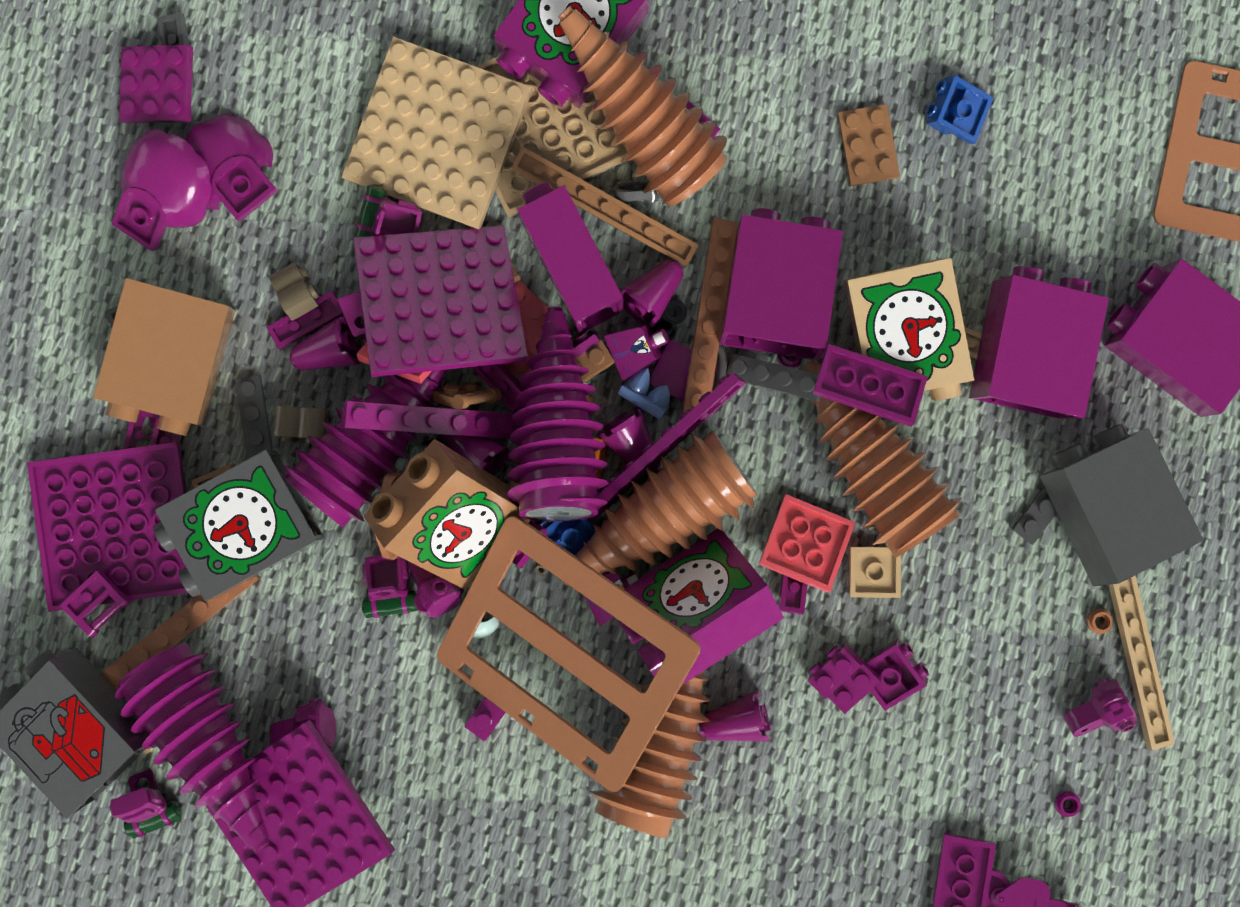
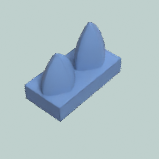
[617,368,670,420]

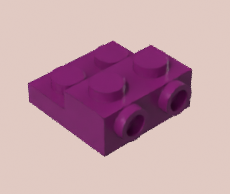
[865,638,929,711]
[808,642,882,714]

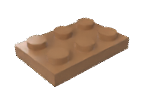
[837,104,900,187]

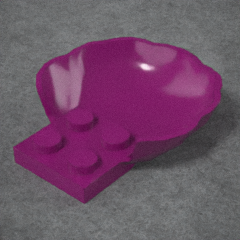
[185,113,278,222]
[112,129,212,251]

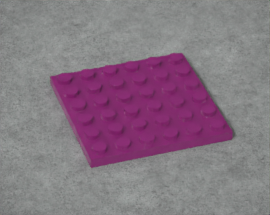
[353,225,528,377]
[27,442,188,612]
[206,720,395,907]

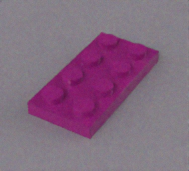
[812,344,928,427]

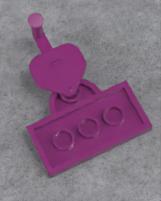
[932,833,1081,907]

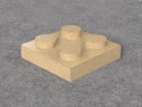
[849,546,901,598]

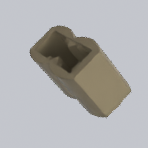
[269,262,319,321]
[273,406,330,443]

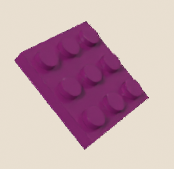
[119,44,193,123]

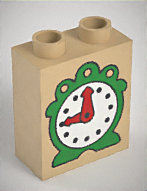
[843,258,974,401]

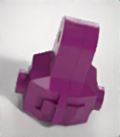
[409,562,465,618]
[1063,678,1137,737]
[269,699,336,748]

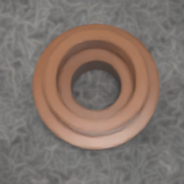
[1086,609,1113,634]

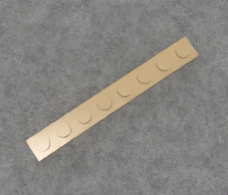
[1109,576,1175,750]

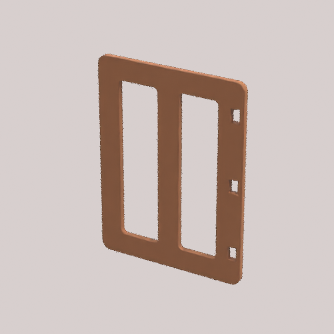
[1153,61,1240,242]
[437,516,701,792]

